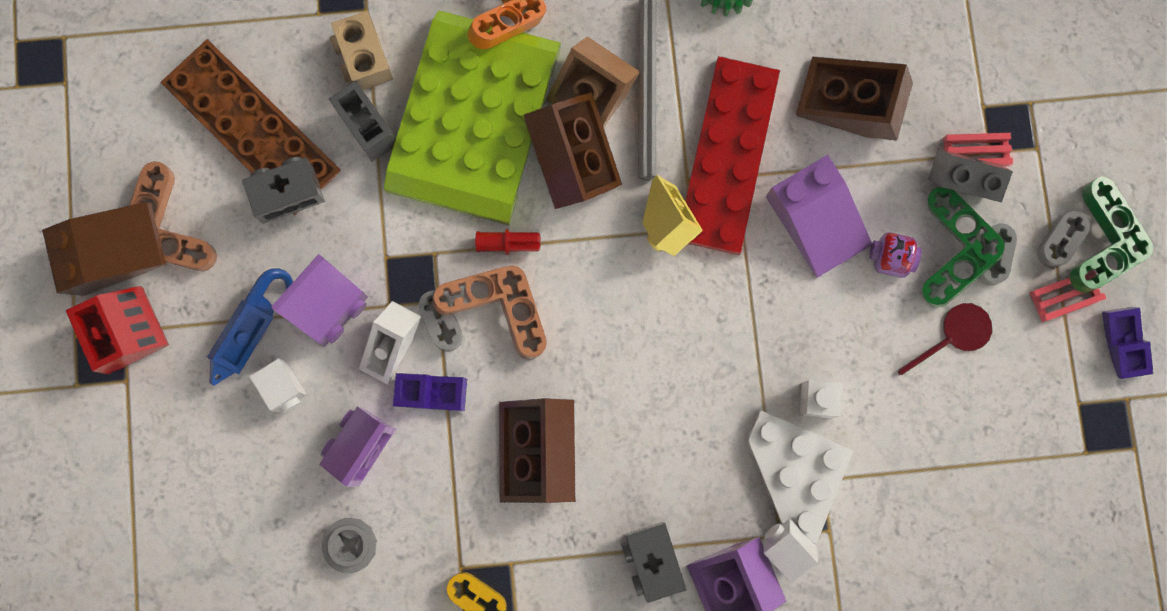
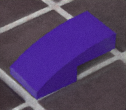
[1102,307,1154,379]
[393,373,467,411]

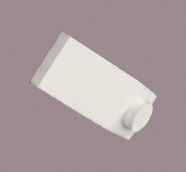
[359,301,421,384]

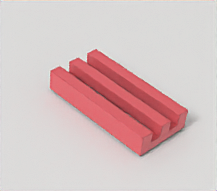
[943,133,1013,167]
[1029,270,1106,322]

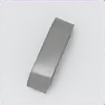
[1038,211,1090,268]
[978,223,1017,286]
[419,290,463,352]

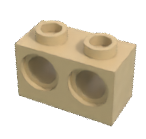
[329,10,394,90]

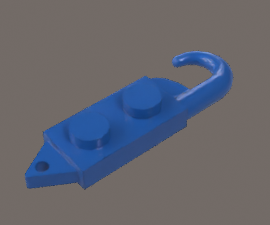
[207,268,293,386]

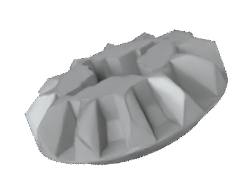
[322,518,377,573]

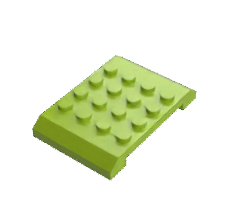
[384,10,561,226]

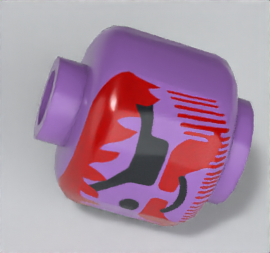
[869,232,922,278]

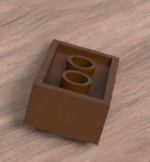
[796,56,913,141]
[42,202,166,296]

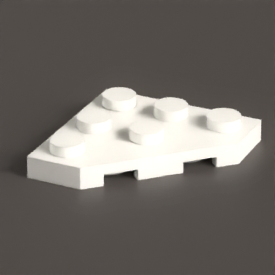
[746,411,854,544]

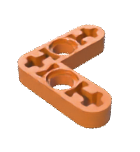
[467,0,546,49]

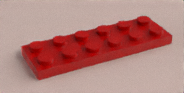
[685,56,780,256]

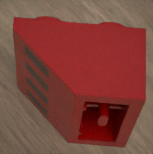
[65,286,169,375]

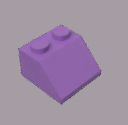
[319,406,396,487]
[687,537,787,611]

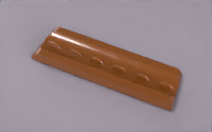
[160,39,341,216]

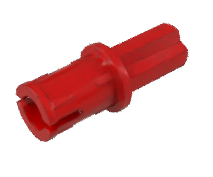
[475,229,541,255]

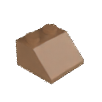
[546,36,640,127]

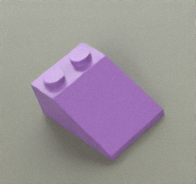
[765,155,872,278]
[271,254,368,346]

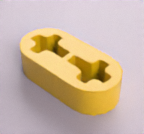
[447,572,506,611]

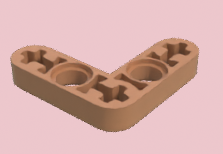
[129,161,217,271]
[432,265,547,360]

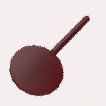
[898,303,993,375]

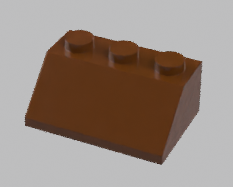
[523,92,622,209]
[499,398,576,503]

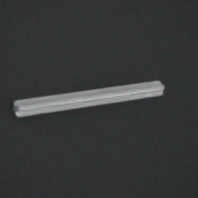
[638,0,657,180]

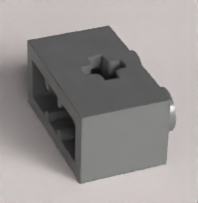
[328,81,396,162]
[928,148,1013,203]
[242,157,325,224]
[621,522,687,603]

